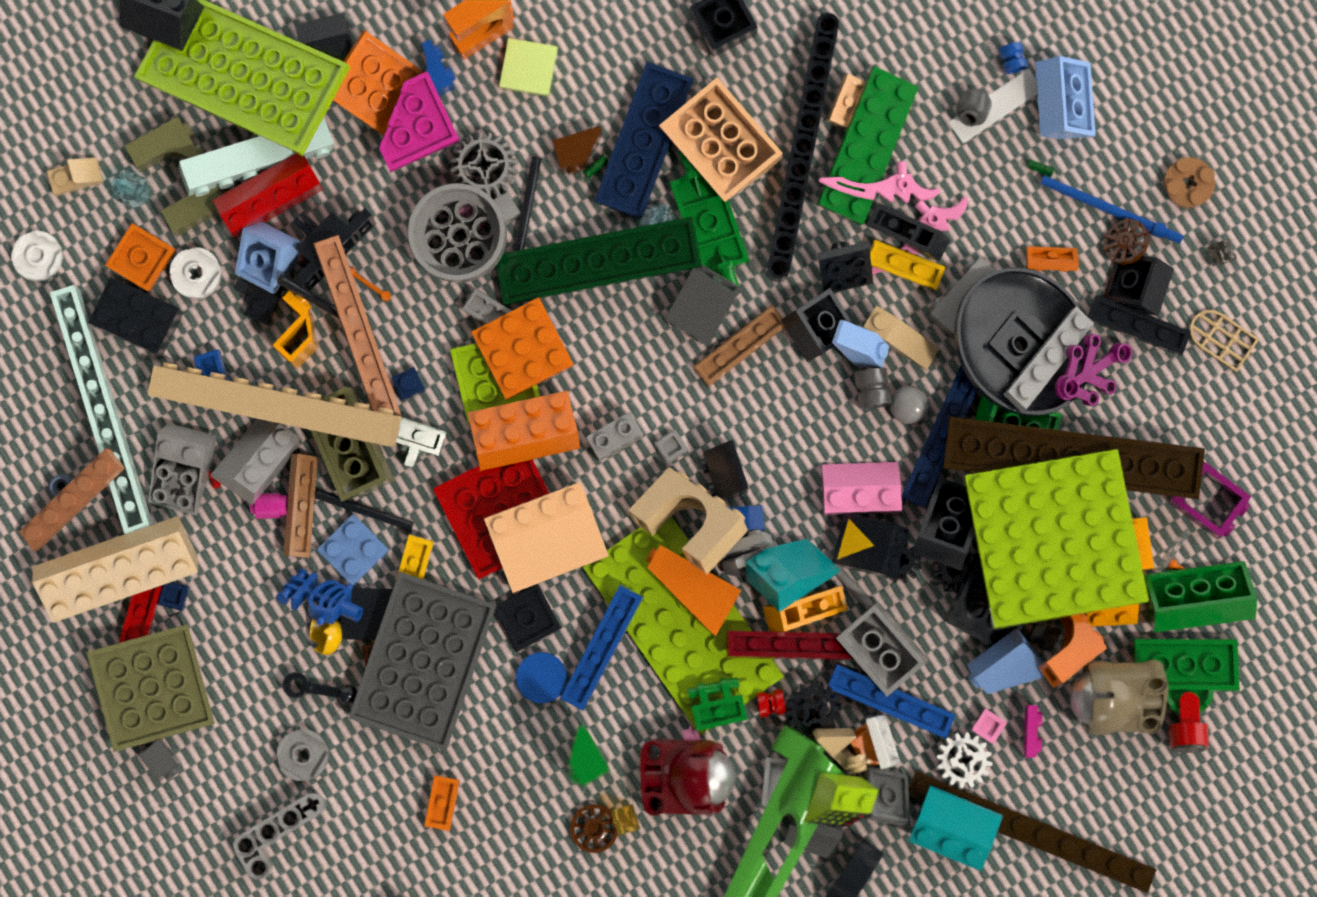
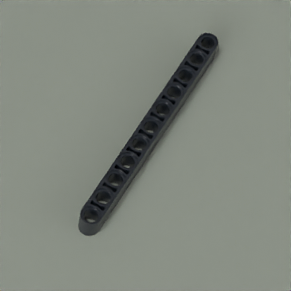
[767,13,839,283]

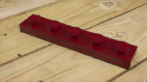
[726,631,854,661]

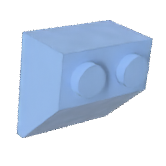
[235,222,301,294]

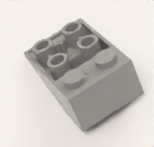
[148,423,216,515]

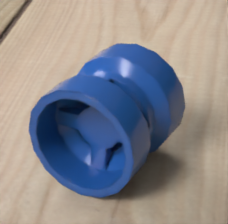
[998,42,1029,74]

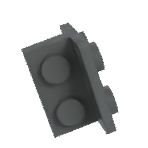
[784,816,843,860]

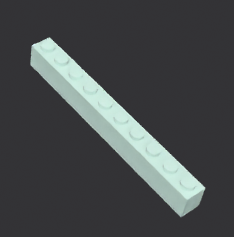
[50,285,153,534]

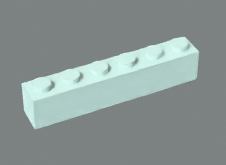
[178,118,334,197]

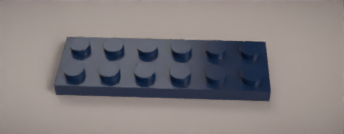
[594,62,694,220]

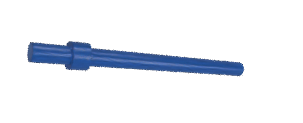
[1040,175,1184,244]

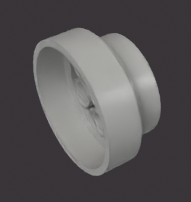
[408,183,507,283]

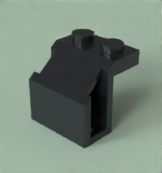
[295,13,353,61]

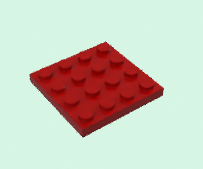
[433,459,550,580]

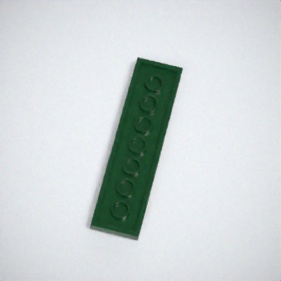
[497,216,702,306]

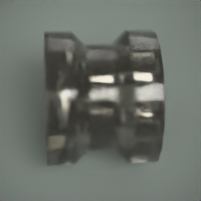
[1206,239,1237,267]

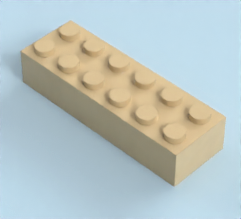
[32,516,198,623]

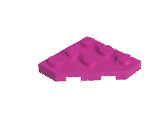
[379,71,460,173]

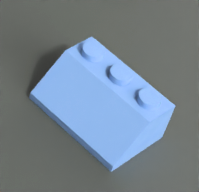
[1035,56,1096,139]

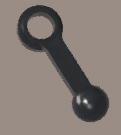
[283,672,358,705]

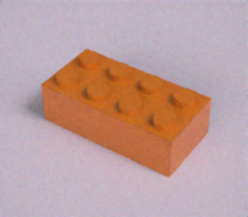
[467,391,580,471]

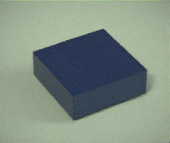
[157,582,190,611]

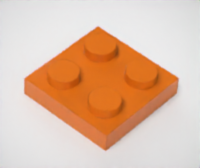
[105,223,176,293]

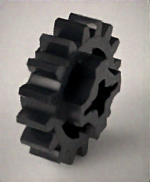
[785,681,842,737]

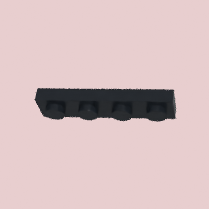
[1087,295,1191,356]

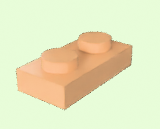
[826,74,866,130]

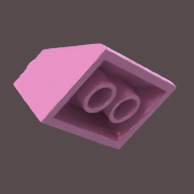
[821,462,902,516]

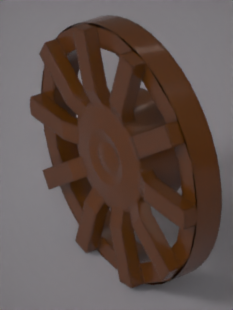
[1103,218,1150,265]
[570,804,619,853]

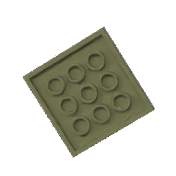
[86,624,215,752]

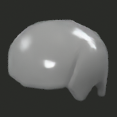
[890,386,930,424]

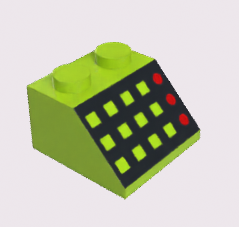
[805,773,879,827]

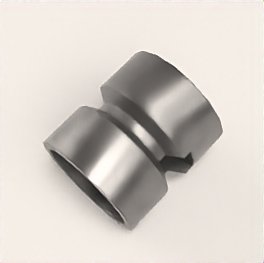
[854,368,892,409]

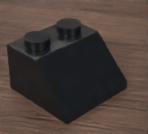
[1103,253,1174,316]
[780,288,853,362]
[700,440,749,501]

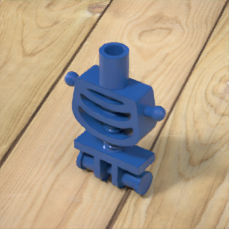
[276,569,363,625]

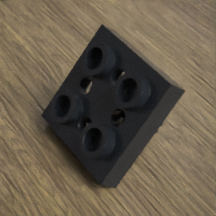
[818,241,873,293]

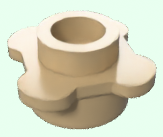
[844,754,872,774]

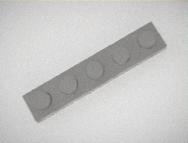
[1003,306,1094,412]

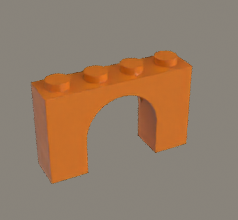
[443,0,515,60]
[1038,613,1107,688]

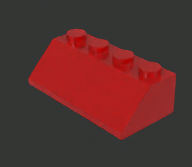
[213,153,324,239]

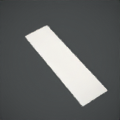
[948,69,1038,143]

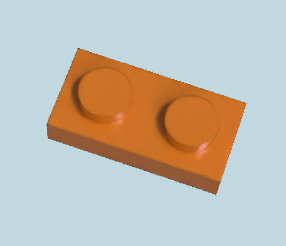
[1025,246,1079,272]
[424,775,460,831]

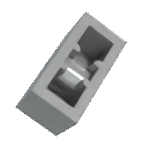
[586,412,643,462]

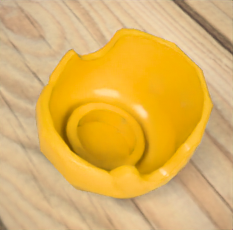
[309,619,342,655]

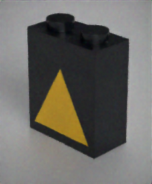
[832,513,908,579]

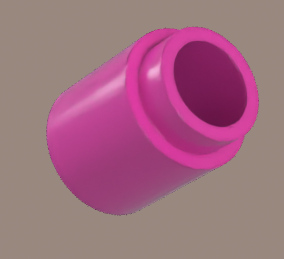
[250,493,288,519]

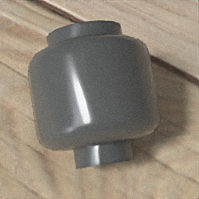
[956,89,992,127]

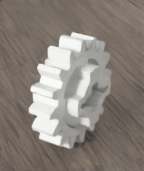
[935,732,992,789]

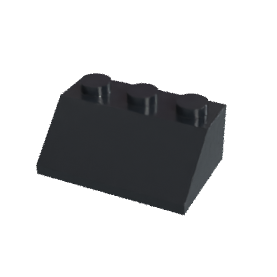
[120,0,204,51]

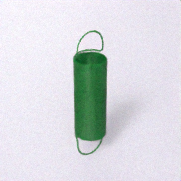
[578,151,612,182]
[1021,159,1061,178]

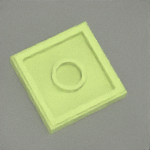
[499,38,558,97]

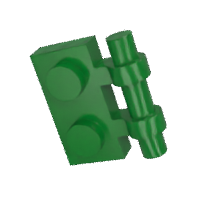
[687,677,748,732]

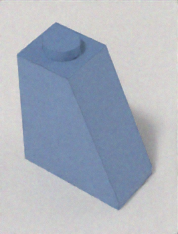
[967,628,1045,694]

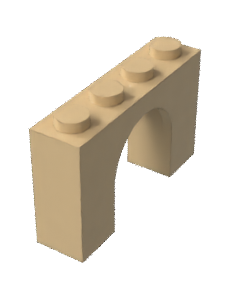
[628,467,748,575]

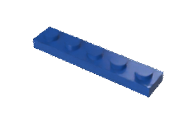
[560,585,644,711]
[827,664,956,739]

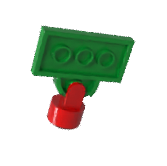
[1133,639,1240,753]

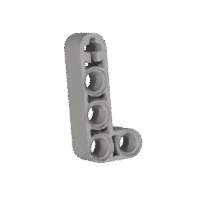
[233,793,326,880]

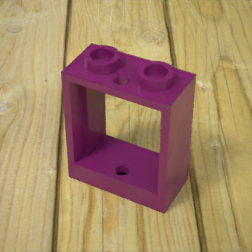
[1167,462,1251,539]

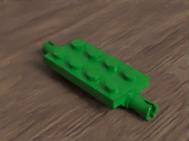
[669,151,749,287]

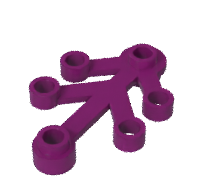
[1055,333,1133,406]

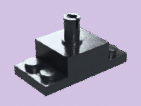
[293,208,376,291]

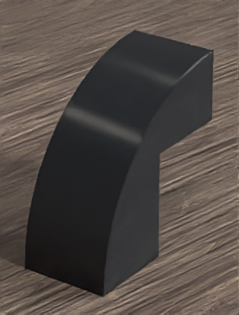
[825,839,884,897]

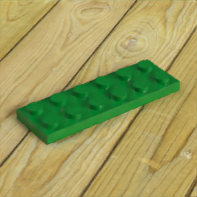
[816,66,919,226]

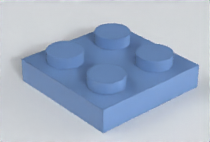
[317,514,390,586]

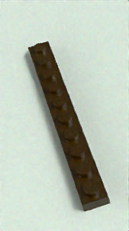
[908,771,1157,893]

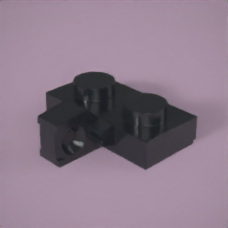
[234,279,284,325]

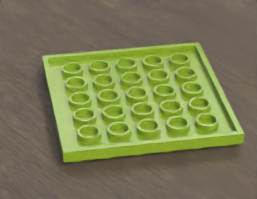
[964,449,1149,629]

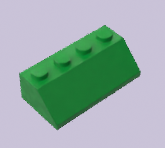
[1144,561,1258,633]
[567,725,611,787]

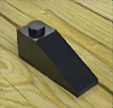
[867,203,951,262]

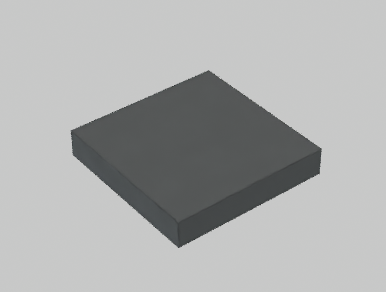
[862,766,910,826]

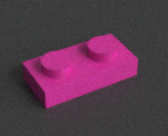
[1023,705,1042,758]

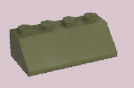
[311,387,395,501]

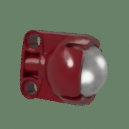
[640,738,735,816]

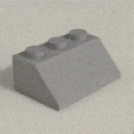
[211,419,300,505]
[836,602,929,697]

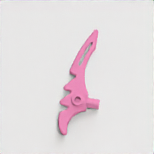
[819,161,940,203]
[872,196,968,274]

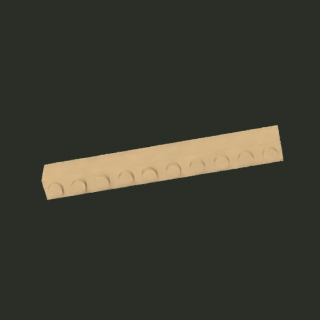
[148,362,401,447]

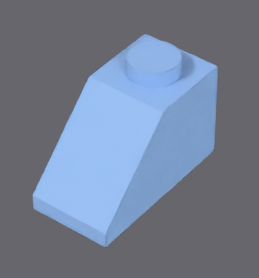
[832,320,889,368]

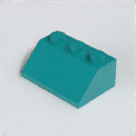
[909,785,1003,871]

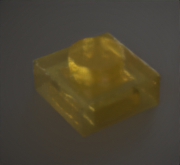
[611,804,640,836]

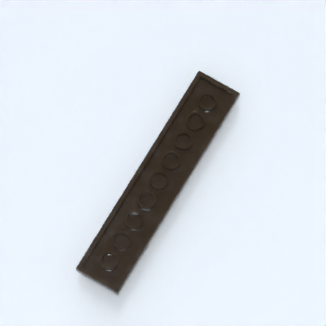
[942,417,1205,499]

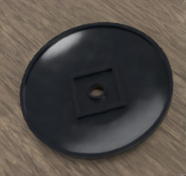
[954,268,1093,416]

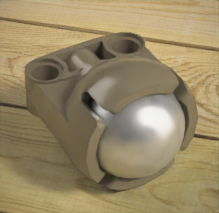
[1070,660,1168,735]

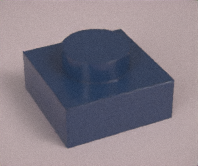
[391,367,426,401]

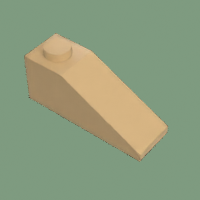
[863,305,940,371]

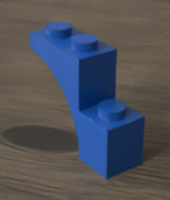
[421,40,456,97]

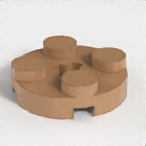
[1163,157,1215,209]

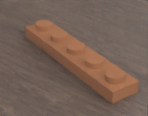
[19,449,125,551]

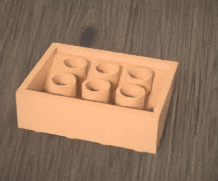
[659,78,783,202]
[484,482,609,593]

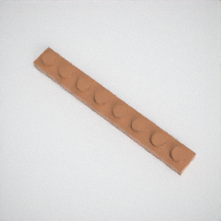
[313,235,402,417]

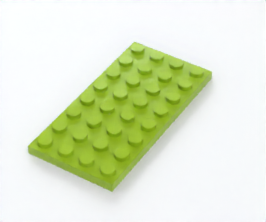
[134,0,351,156]
[583,516,784,736]

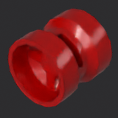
[756,689,786,718]

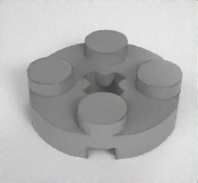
[277,729,329,781]

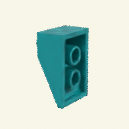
[746,539,840,612]

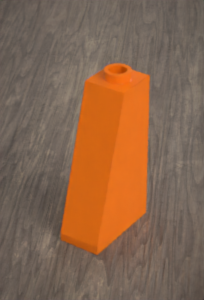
[646,545,741,636]

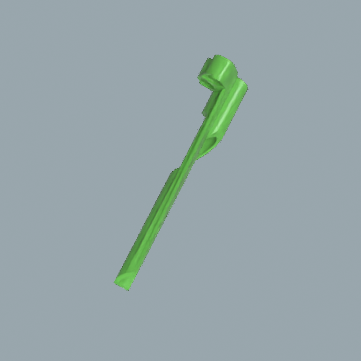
[724,725,845,897]

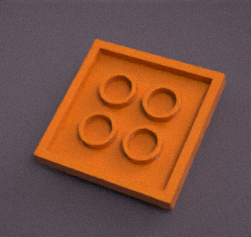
[333,31,424,136]
[471,297,574,400]

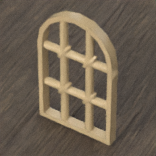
[1190,310,1259,372]

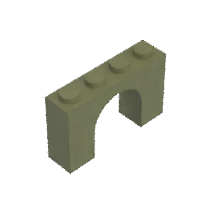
[125,117,226,237]

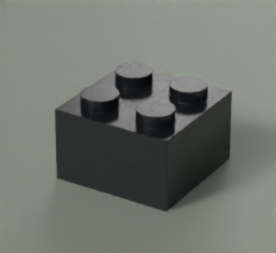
[690,0,758,57]

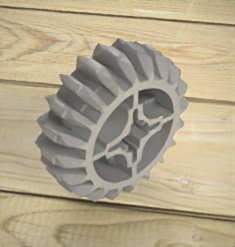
[450,132,518,197]

